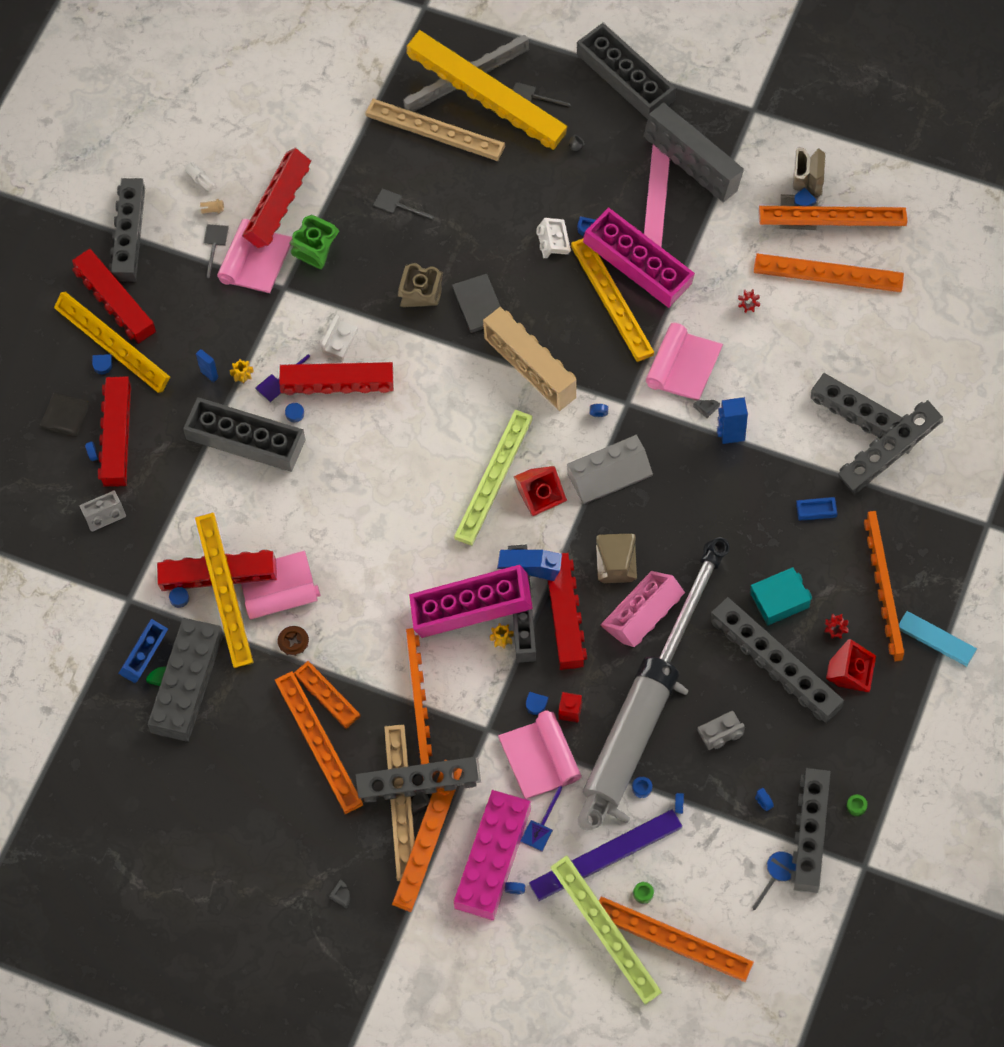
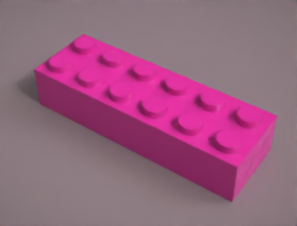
[583,207,695,308]
[409,565,533,638]
[454,790,531,921]

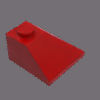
[513,466,567,516]
[826,639,876,692]

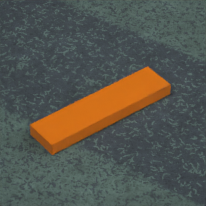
[294,661,361,729]

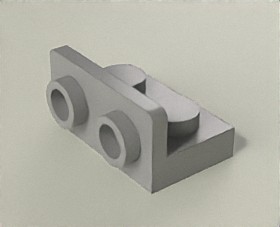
[79,490,126,531]
[697,710,745,750]

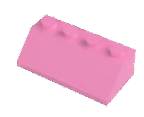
[600,571,685,647]

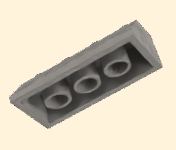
[567,435,653,505]

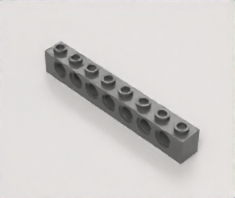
[711,597,844,723]

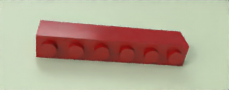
[242,147,312,249]
[72,249,156,344]
[279,362,394,395]
[98,377,131,487]
[157,550,277,591]
[548,553,587,670]

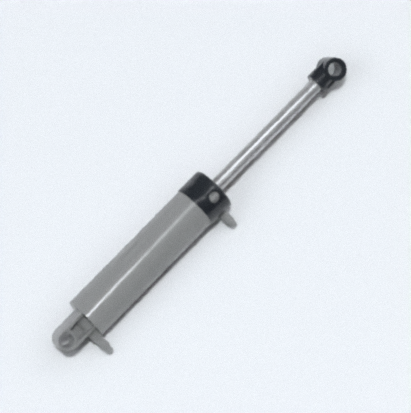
[578,537,730,830]

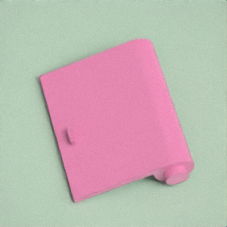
[217,219,292,293]
[645,323,723,401]
[241,550,321,620]
[498,711,582,799]

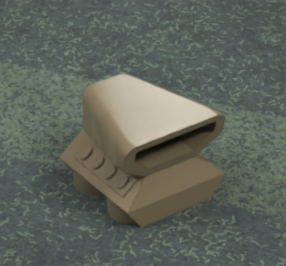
[793,147,825,198]
[398,263,443,307]
[596,534,637,583]

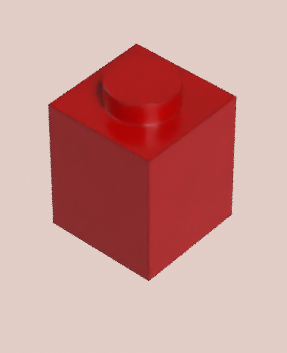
[559,692,582,723]

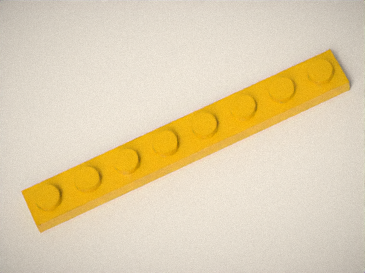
[571,238,654,362]
[54,292,170,393]
[195,512,254,668]

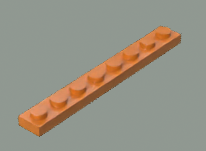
[759,206,908,226]
[754,253,904,292]
[864,511,904,662]
[406,628,432,781]
[275,671,363,814]
[392,760,462,912]
[599,896,754,982]

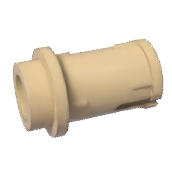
[200,199,224,214]

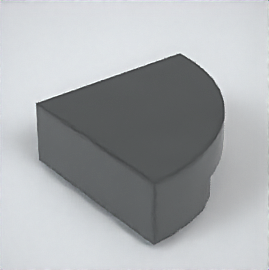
[693,399,720,418]
[411,791,430,814]
[329,880,350,909]

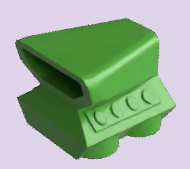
[289,214,339,269]

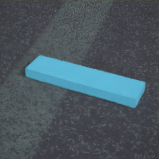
[899,611,977,667]

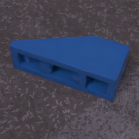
[497,550,562,581]

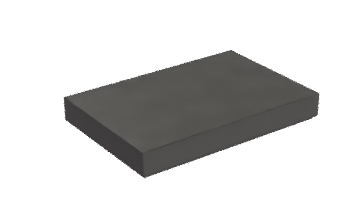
[452,274,501,333]

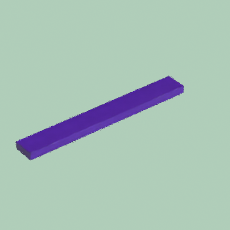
[529,809,682,902]

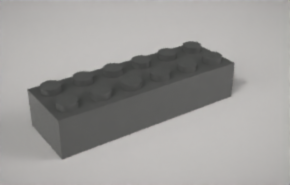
[577,23,676,119]
[644,102,744,202]
[183,397,306,472]
[148,618,223,742]

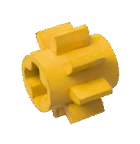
[230,359,254,384]
[490,623,514,649]

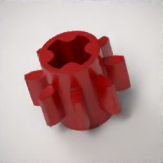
[738,289,760,313]
[825,614,849,639]

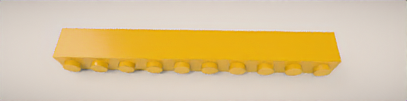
[407,30,567,150]

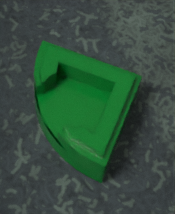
[146,666,167,686]

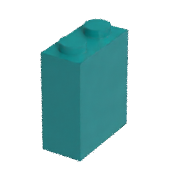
[750,567,812,626]

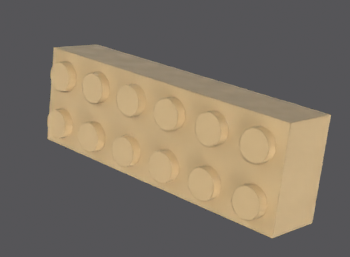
[483,307,577,411]

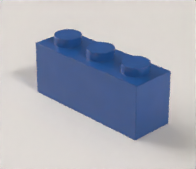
[717,397,748,444]
[118,619,168,683]

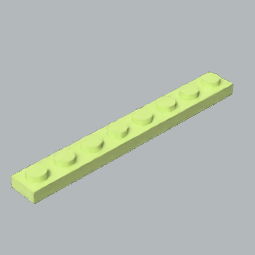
[454,410,533,546]
[550,855,662,1005]

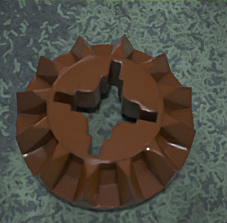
[277,626,309,656]

